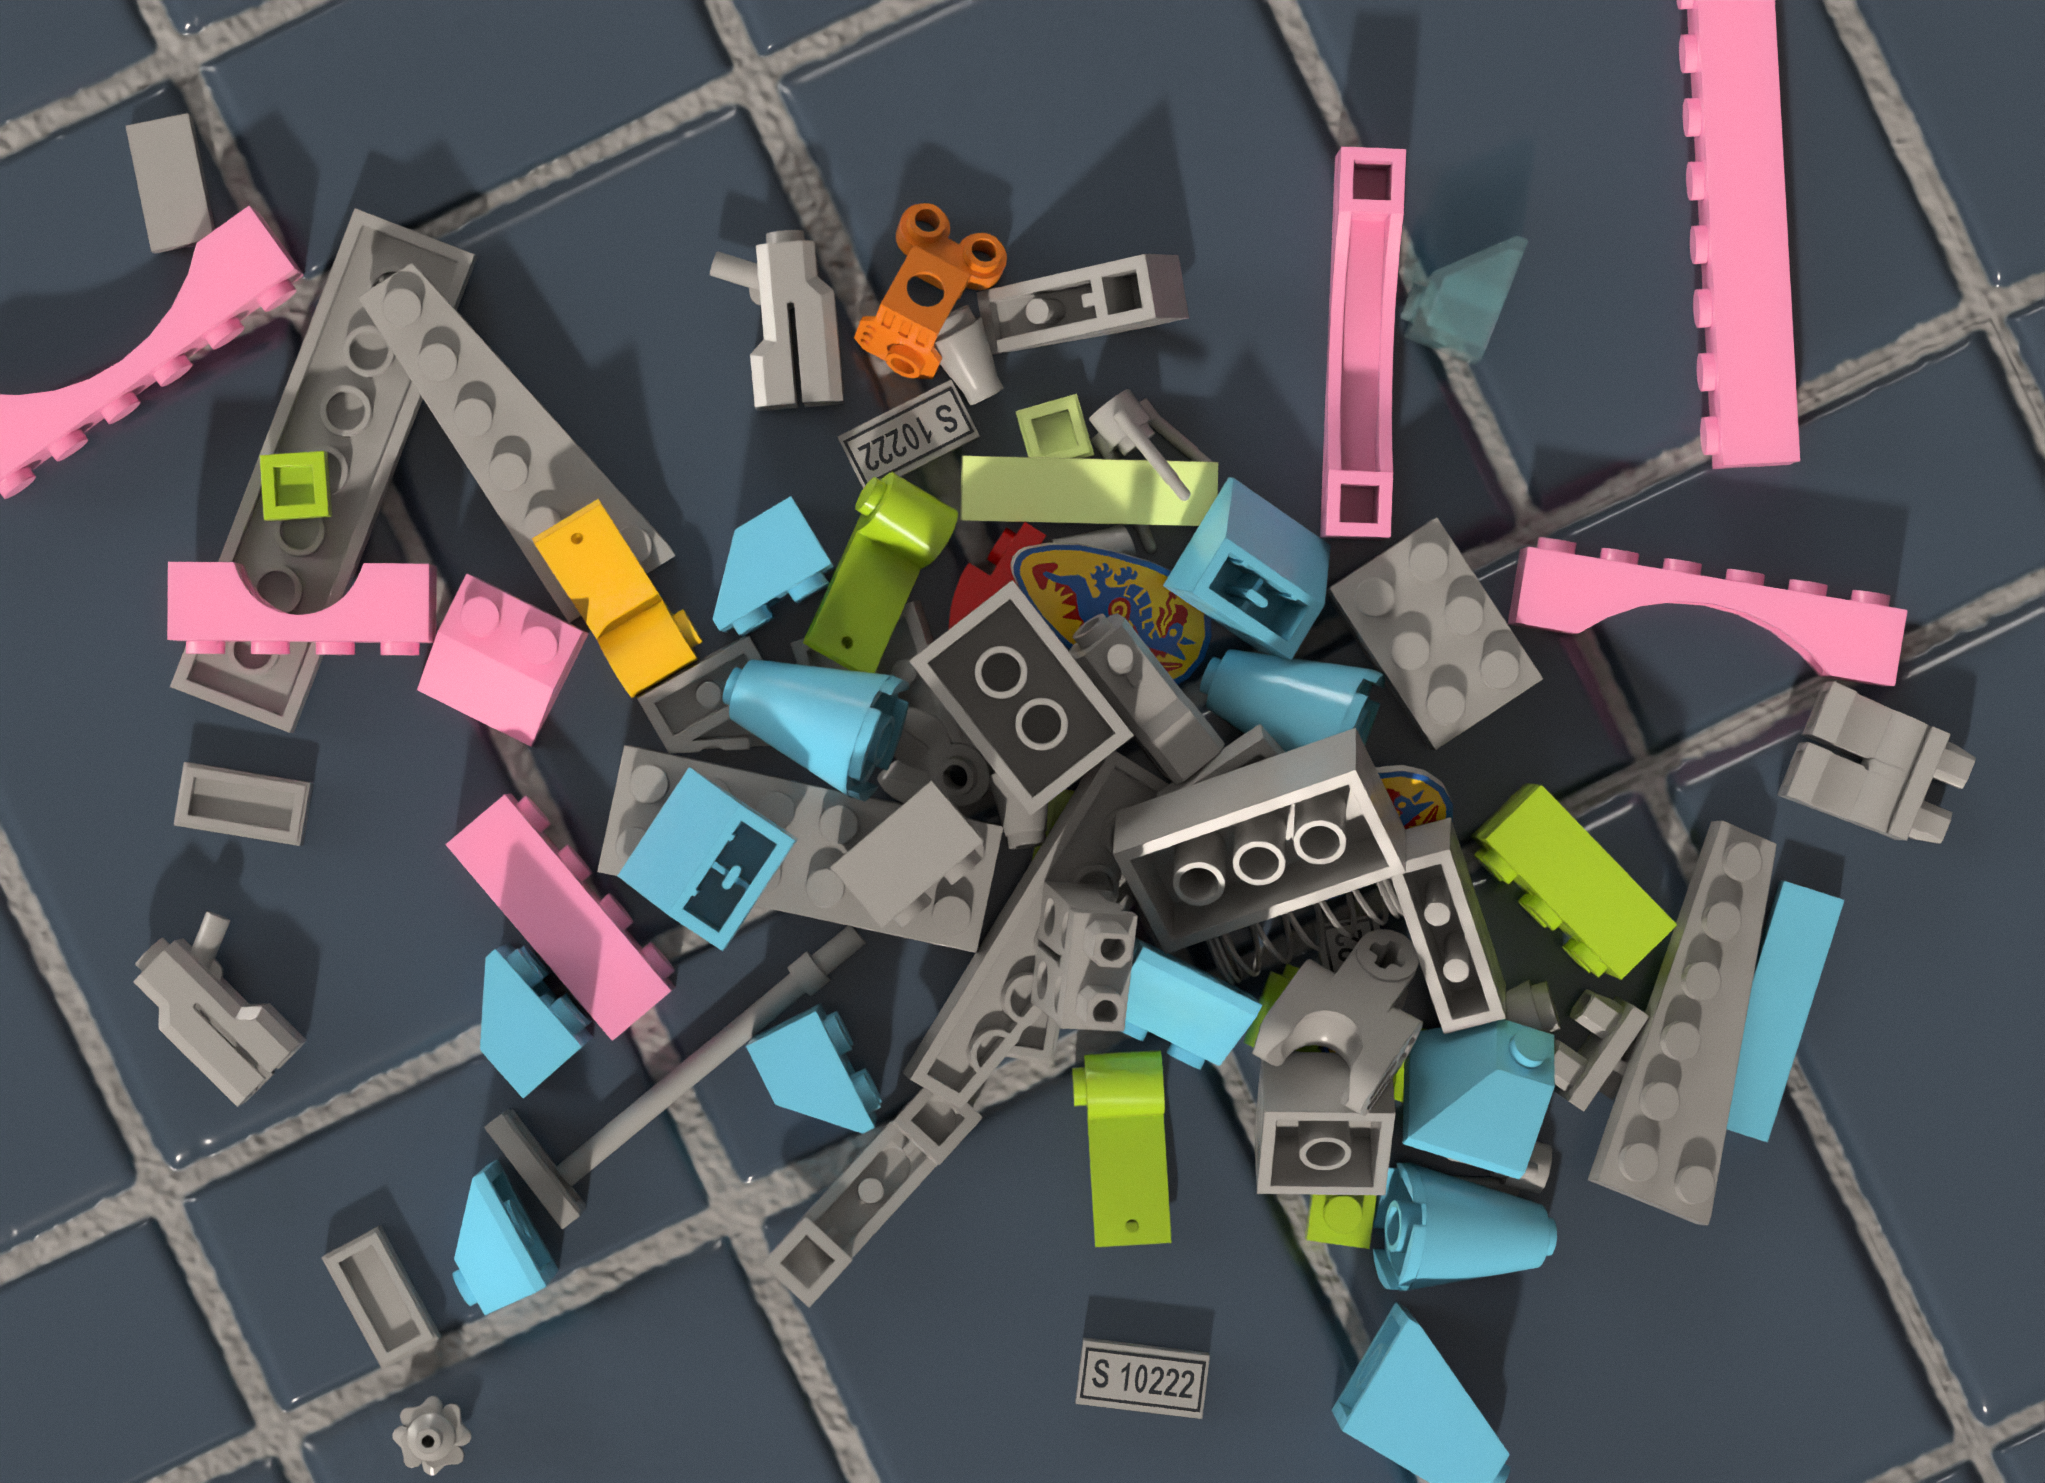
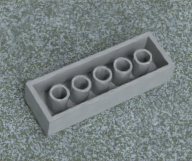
[597,745,1003,953]

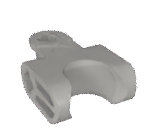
[1252,929,1423,1116]

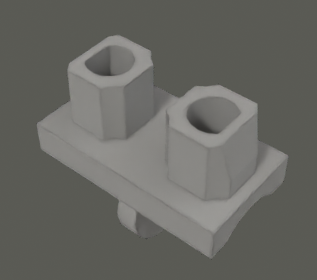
[1553,989,1649,1111]

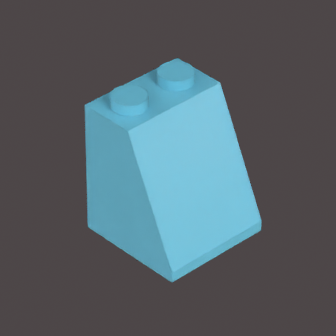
[1331,1302,1511,1483]

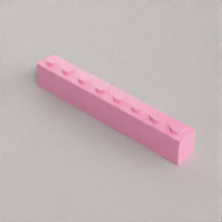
[1676,0,1800,469]

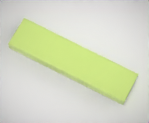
[960,456,1219,526]

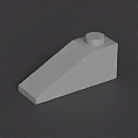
[976,254,1189,355]

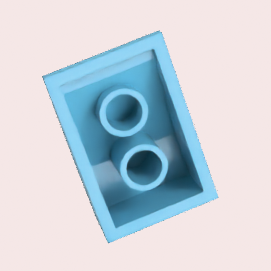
[1123,938,1262,1070]

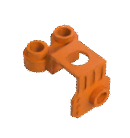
[854,203,1007,379]

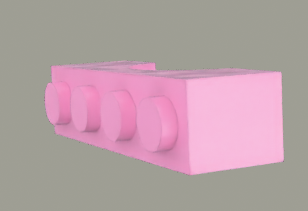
[167,562,437,656]

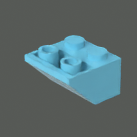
[1163,477,1331,660]
[713,496,835,637]
[617,767,798,951]
[480,943,593,1098]
[746,1003,882,1134]

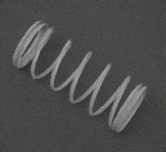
[1206,878,1404,986]

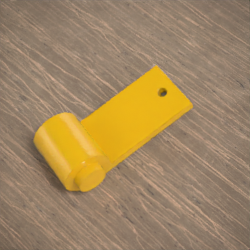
[532,498,703,698]

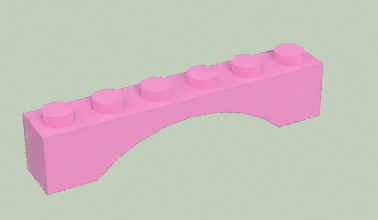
[1320,147,1406,540]
[0,206,304,499]
[1508,537,1907,687]

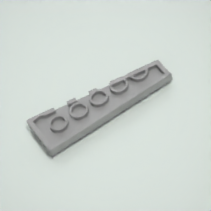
[357,262,675,623]
[903,751,1169,1109]
[1588,820,1777,1225]

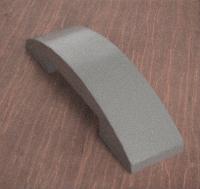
[762,1087,983,1308]

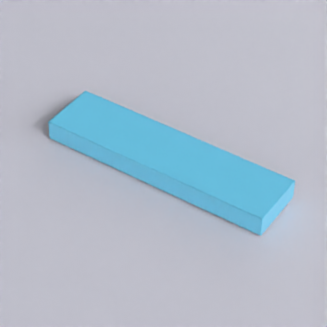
[1727,880,1845,1142]

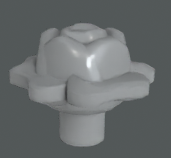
[393,1396,472,1475]

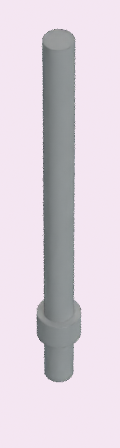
[556,926,866,1186]

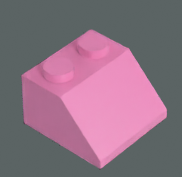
[417,574,589,747]

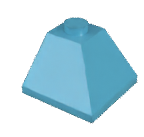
[1403,1019,1555,1179]
[452,1159,559,1315]

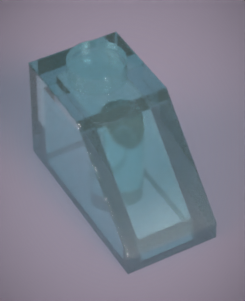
[1399,235,1529,365]

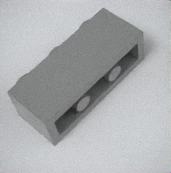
[1391,817,1506,1034]

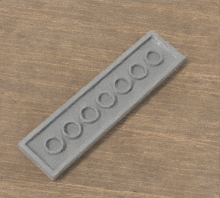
[170,208,477,733]

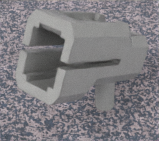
[710,230,844,411]
[1069,613,1225,784]
[134,911,307,1107]

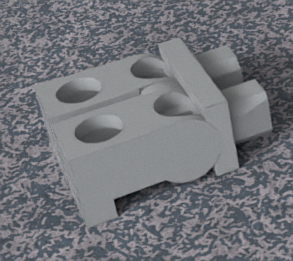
[1777,681,1976,844]
[1030,881,1138,1032]

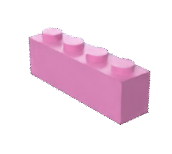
[445,794,675,1041]

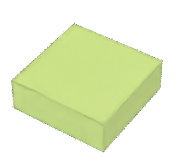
[1015,394,1094,458]

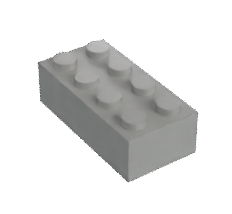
[1113,728,1406,954]

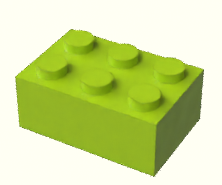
[1471,783,1677,980]

